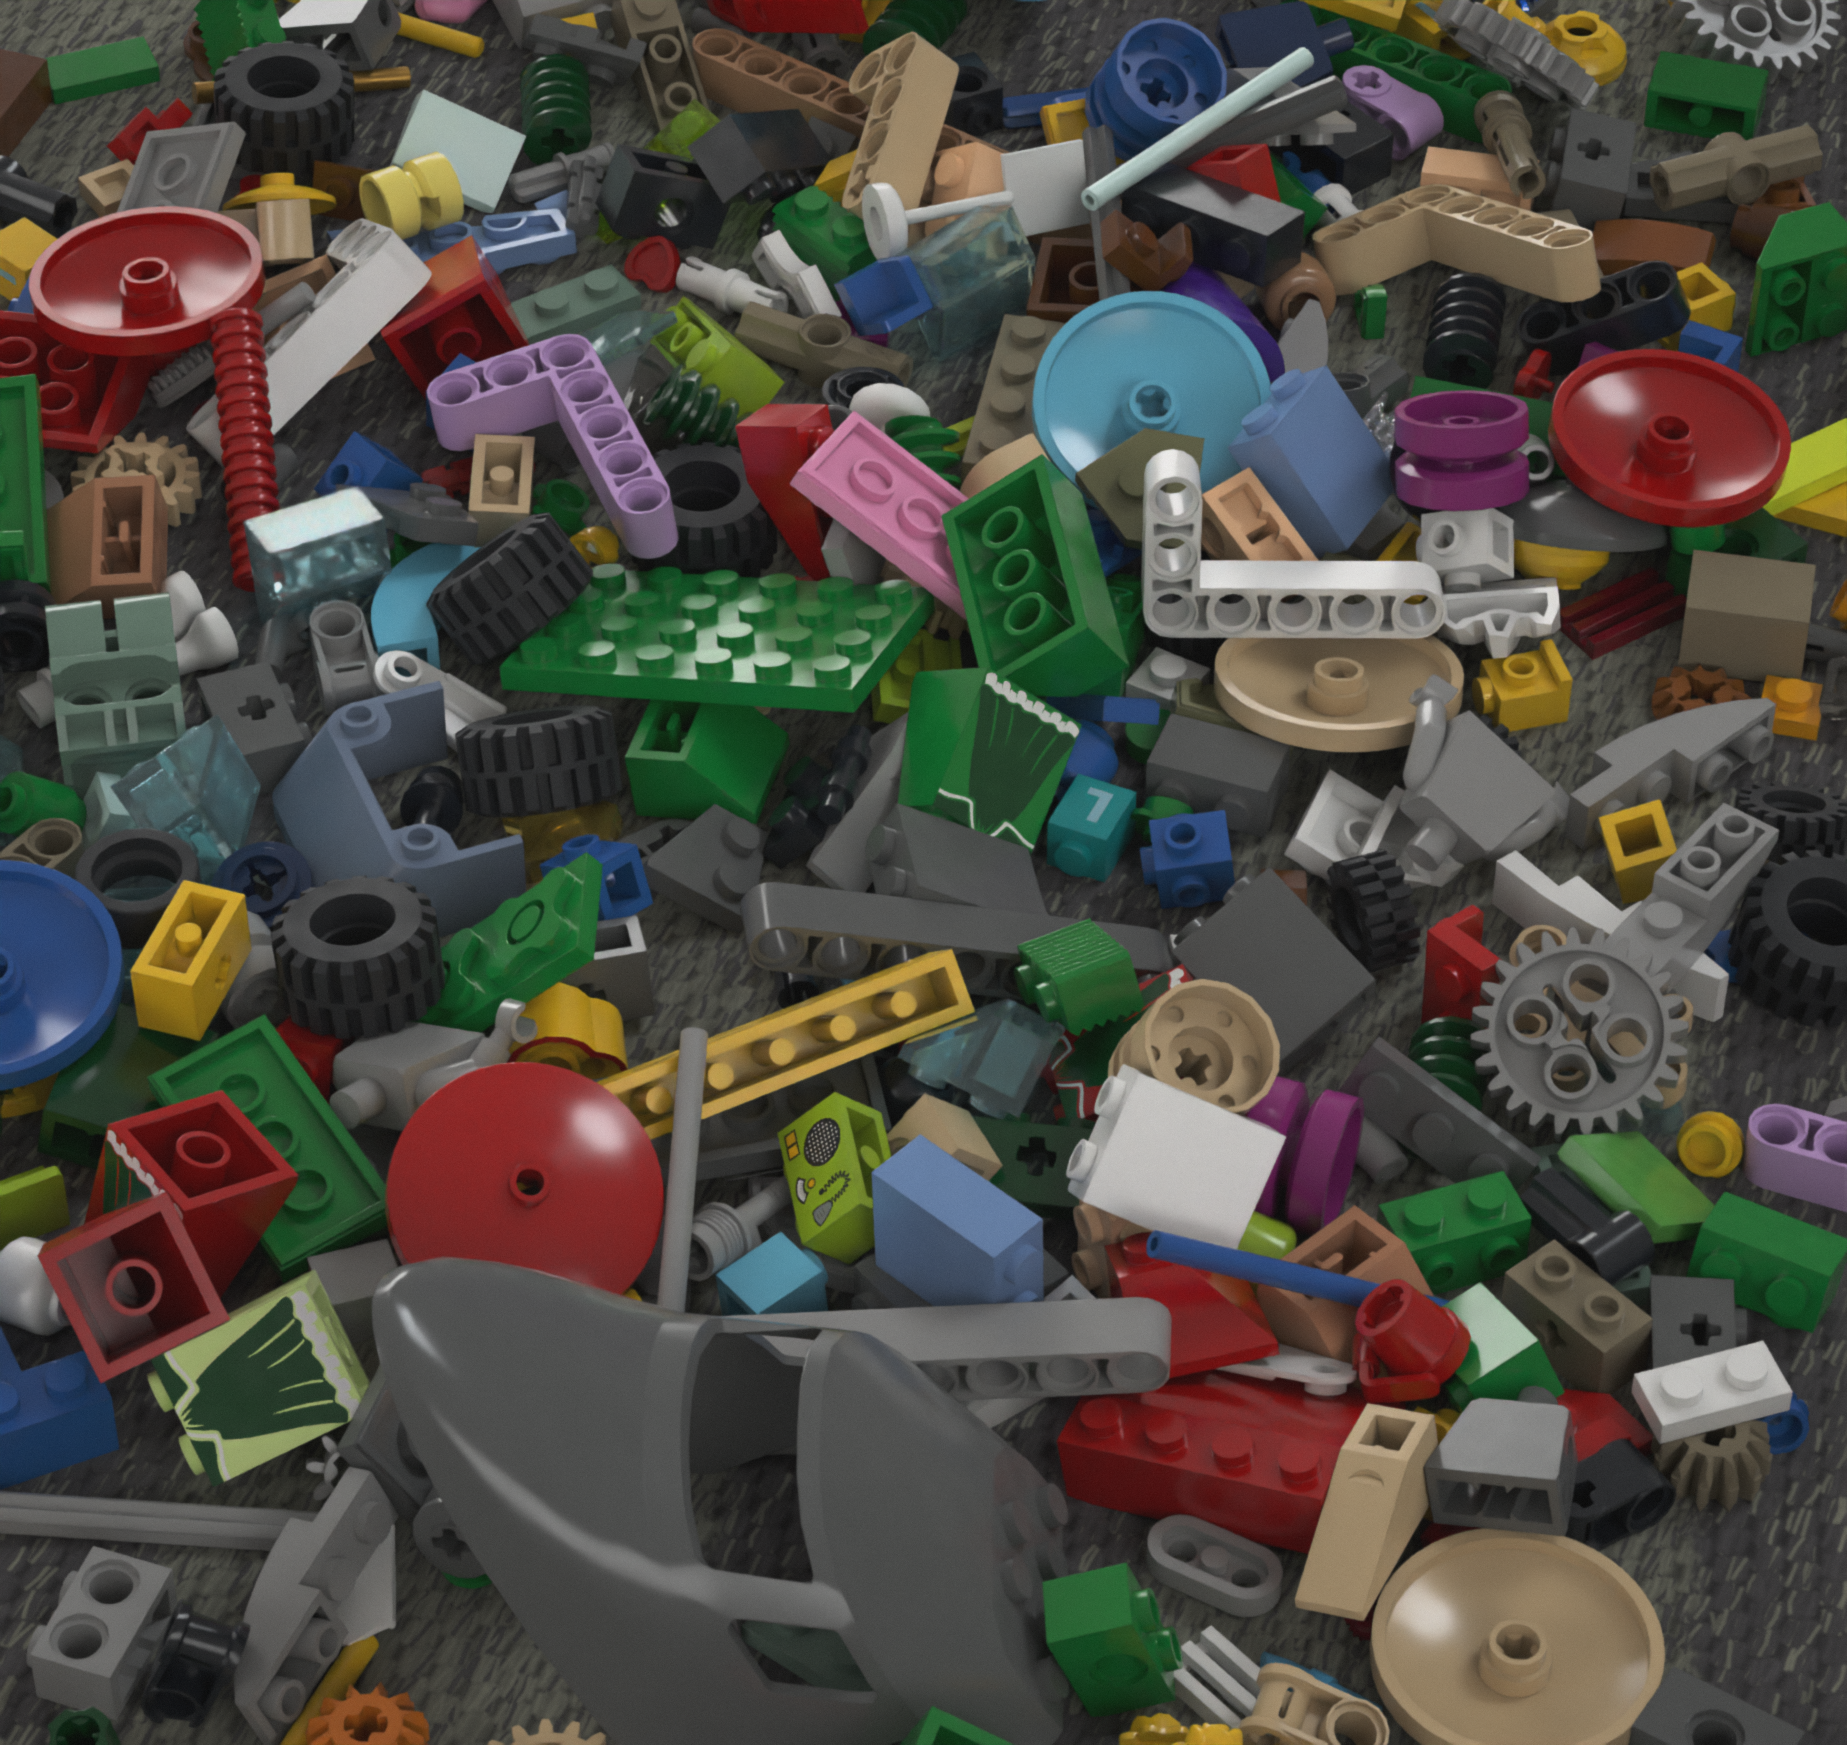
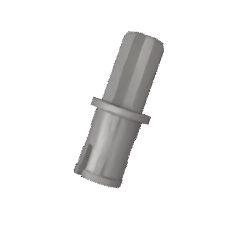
[508,142,615,203]

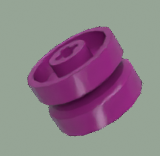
[1394,390,1529,511]
[1247,1076,1364,1237]

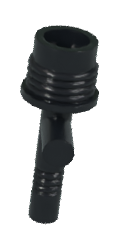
[400,766,463,834]

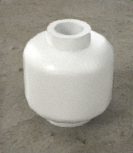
[0,1236,71,1336]

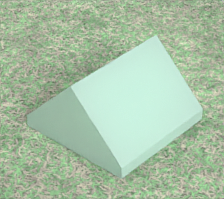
[390,90,526,213]

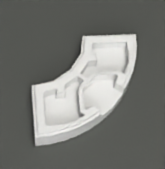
[752,230,842,319]

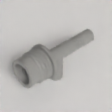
[688,1175,792,1281]

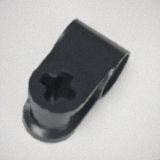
[1565,1439,1677,1552]
[141,1599,251,1728]

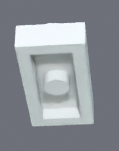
[1631,1341,1793,1444]

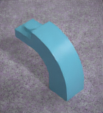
[371,543,481,677]

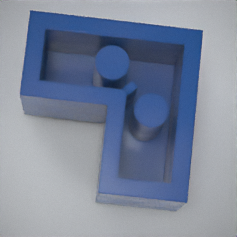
[0,1326,119,1490]

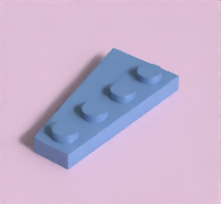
[326,208,577,275]

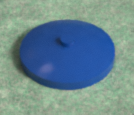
[0,860,125,1090]

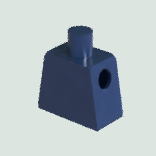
[1215,1,1354,88]

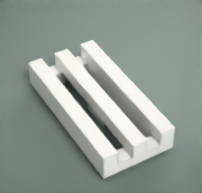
[1174,1625,1281,1736]

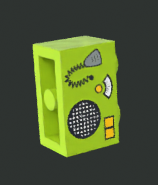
[777,1092,892,1264]

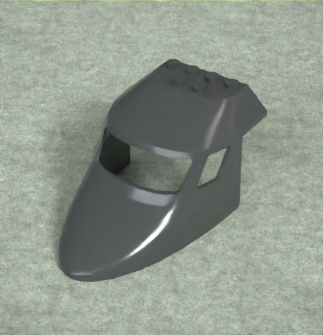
[372,1256,1069,1745]

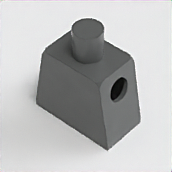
[279,0,401,71]
[1424,1386,1578,1536]

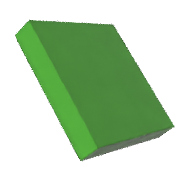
[1557,1131,1715,1243]

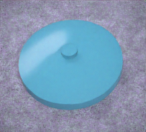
[1032,291,1272,510]

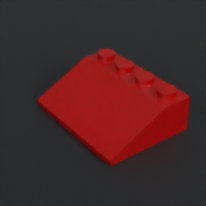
[0,310,150,453]
[1057,1369,1406,1554]

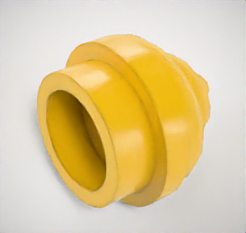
[1676,1111,1745,1178]

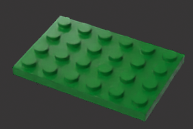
[499,563,935,713]

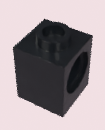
[944,52,1003,137]

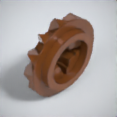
[1651,663,1751,720]

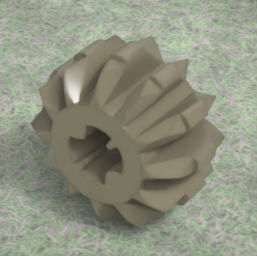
[1651,1420,1773,1513]

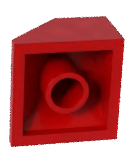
[1104,1232,1280,1378]

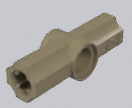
[1649,125,1823,212]
[735,301,913,388]

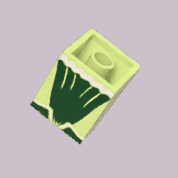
[147,1269,370,1487]

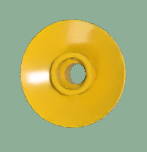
[222,173,336,215]

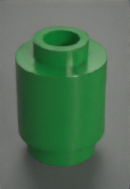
[0,771,87,837]

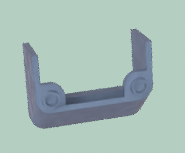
[272,681,526,937]

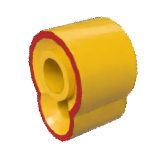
[507,982,628,1080]

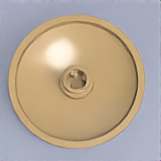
[1214,635,1464,752]
[1369,1528,1665,1745]

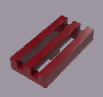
[1559,567,1687,660]

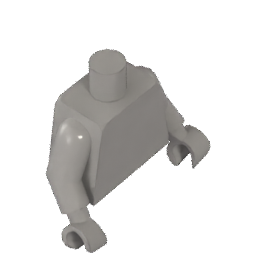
[1400,674,1570,871]
[330,998,537,1131]

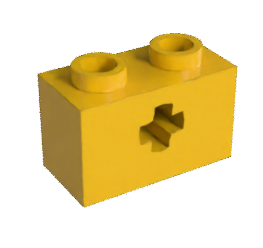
[130,880,252,1041]

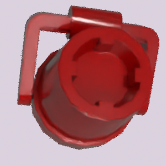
[1352,1279,1471,1404]

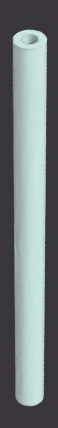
[1081,47,1314,211]

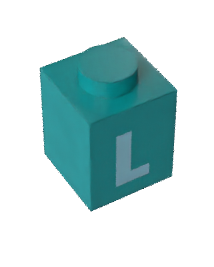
[1047,774,1136,883]

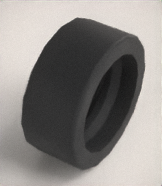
[75,828,201,950]

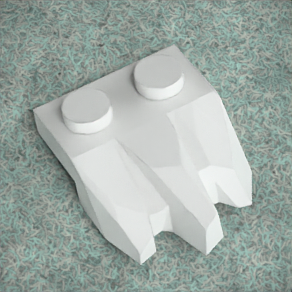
[1438,578,1561,659]
[1284,769,1465,889]

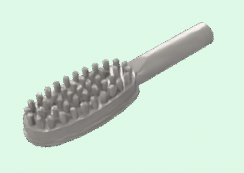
[148,282,316,408]

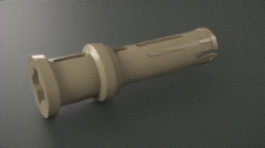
[1473,90,1546,199]

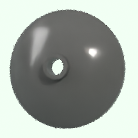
[1498,476,1669,552]

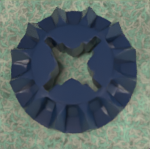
[211,841,314,928]

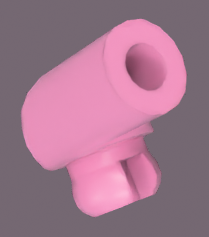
[414,0,488,23]

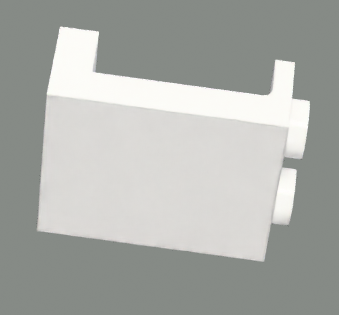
[1066,1064,1286,1249]

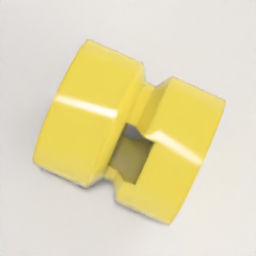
[359,151,464,240]

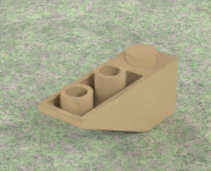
[1295,1403,1438,1621]

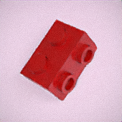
[1421,905,1502,1029]

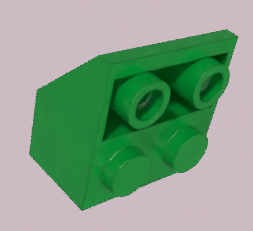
[1745,202,1847,357]
[625,699,790,824]

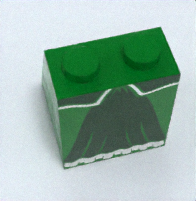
[897,667,1082,856]

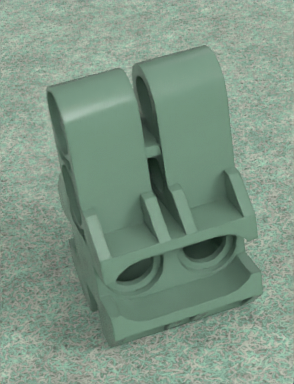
[45,592,192,798]

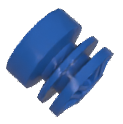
[1085,17,1227,162]

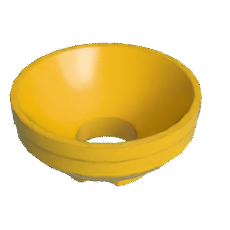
[1544,10,1627,87]
[1514,539,1610,590]

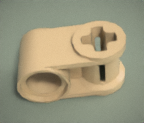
[1238,1663,1390,1745]

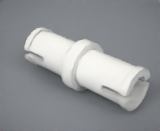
[676,256,789,315]

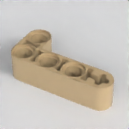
[842,32,959,226]
[217,199,314,267]

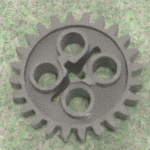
[1433,0,1599,111]
[1668,0,1841,84]
[1470,926,1689,1142]

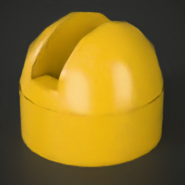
[569,525,619,568]

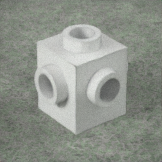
[1416,508,1514,593]

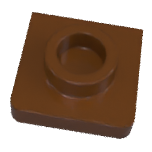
[1100,209,1193,291]

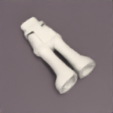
[16,571,239,728]

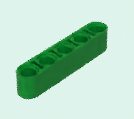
[1280,0,1512,143]

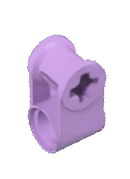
[1342,65,1444,161]

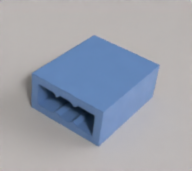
[1228,365,1393,558]
[872,1134,1044,1306]

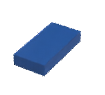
[1046,694,1160,725]

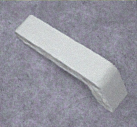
[186,218,432,468]
[1141,449,1446,639]

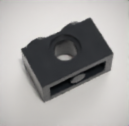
[595,144,731,249]

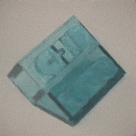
[893,205,1036,362]
[243,486,392,625]
[110,715,261,885]
[898,998,1067,1119]

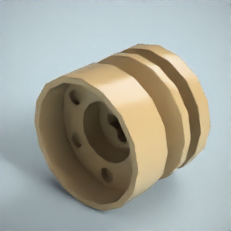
[1108,979,1280,1117]

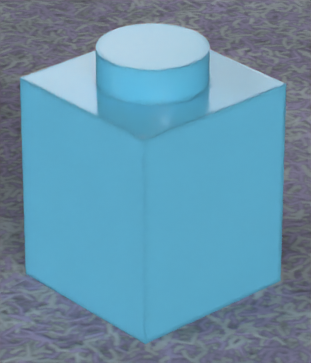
[715,1231,828,1316]

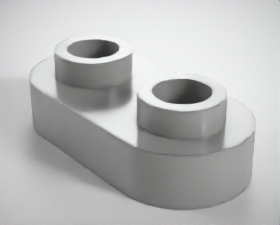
[1146,1515,1283,1617]

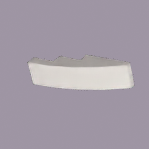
[1492,850,1729,1022]

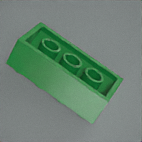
[941,454,1129,697]

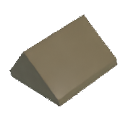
[1678,550,1816,682]

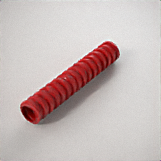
[209,307,287,592]

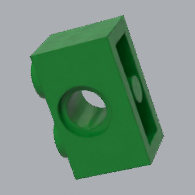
[1042,1562,1183,1717]

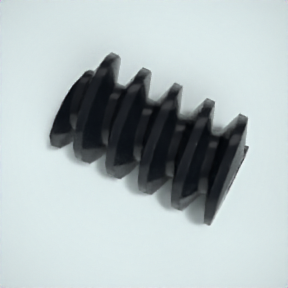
[1423,272,1506,389]

